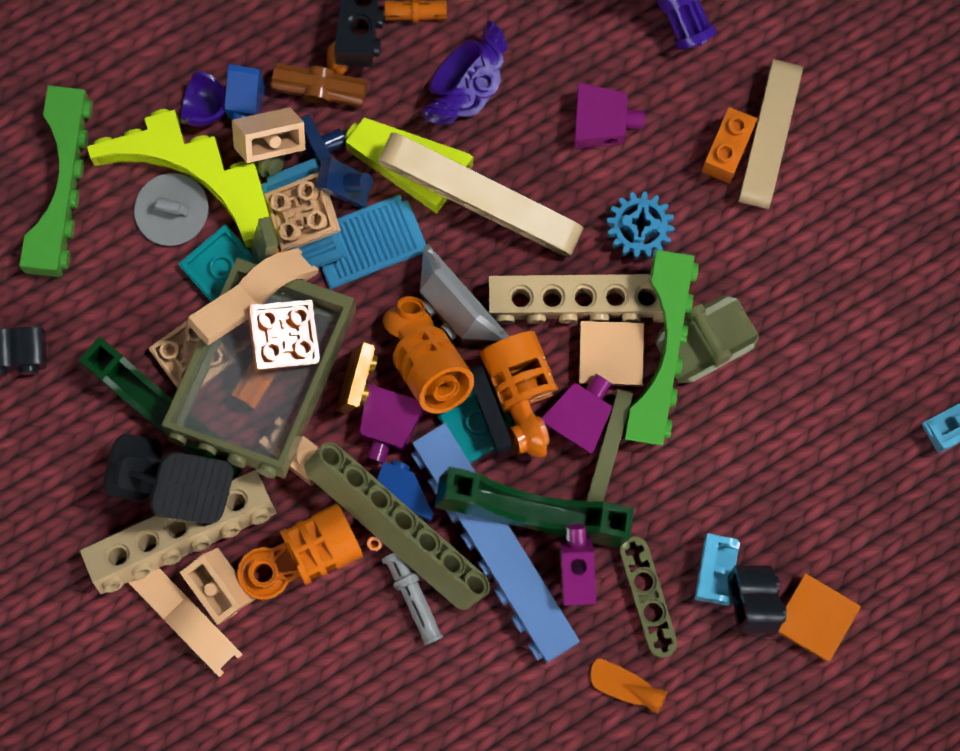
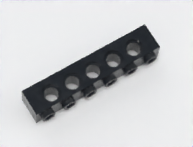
[334,0,386,68]

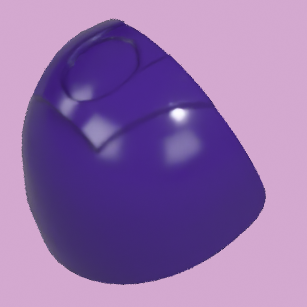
[180,71,226,127]

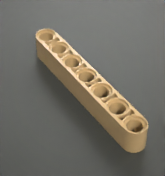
[378,133,583,257]

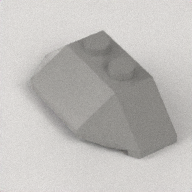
[420,244,510,346]

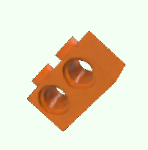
[702,107,758,184]

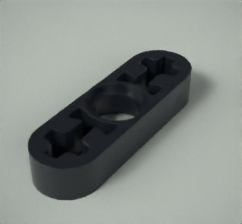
[470,364,513,455]

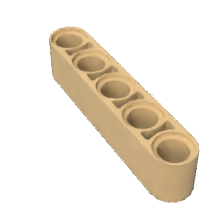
[738,59,803,209]

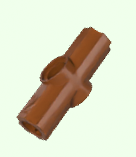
[271,63,368,108]

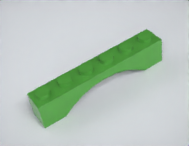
[20,86,93,278]
[623,250,699,446]

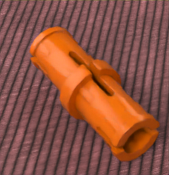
[385,0,447,23]

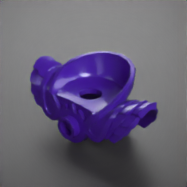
[419,20,508,124]

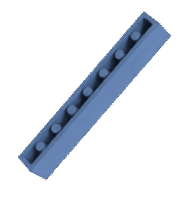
[411,423,580,664]

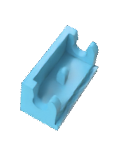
[921,403,960,454]
[694,533,740,606]

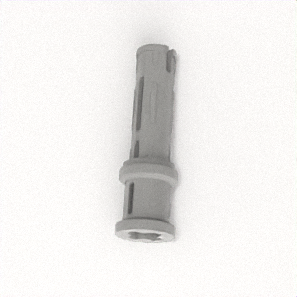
[381,553,444,645]

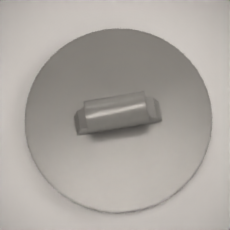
[134,173,209,246]

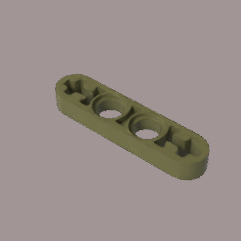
[586,389,633,502]
[619,536,677,659]

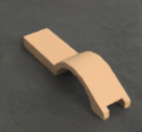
[187,248,319,346]
[128,568,243,677]

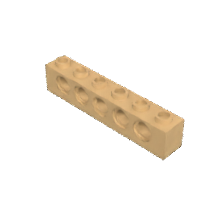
[489,274,664,324]
[80,470,277,594]

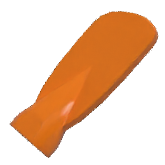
[591,659,668,714]

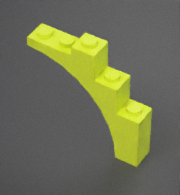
[87,109,271,248]

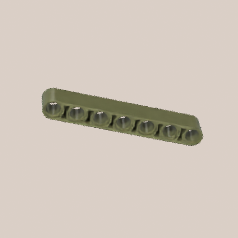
[304,442,490,610]

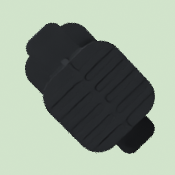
[103,434,233,524]

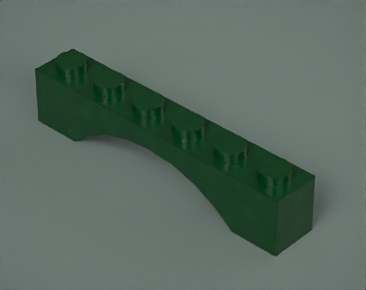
[78,336,246,480]
[435,466,634,548]

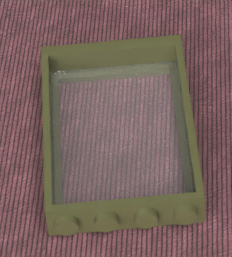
[162,258,356,479]

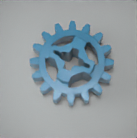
[606,192,675,260]

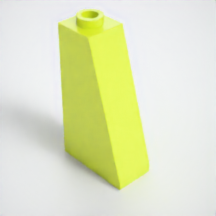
[345,118,473,214]

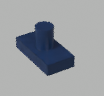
[301,114,346,166]
[316,158,373,208]

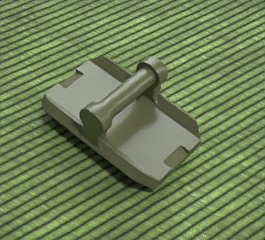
[654,295,759,383]

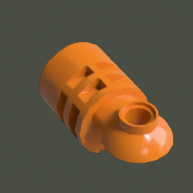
[382,296,474,414]
[479,331,558,458]
[237,503,364,600]

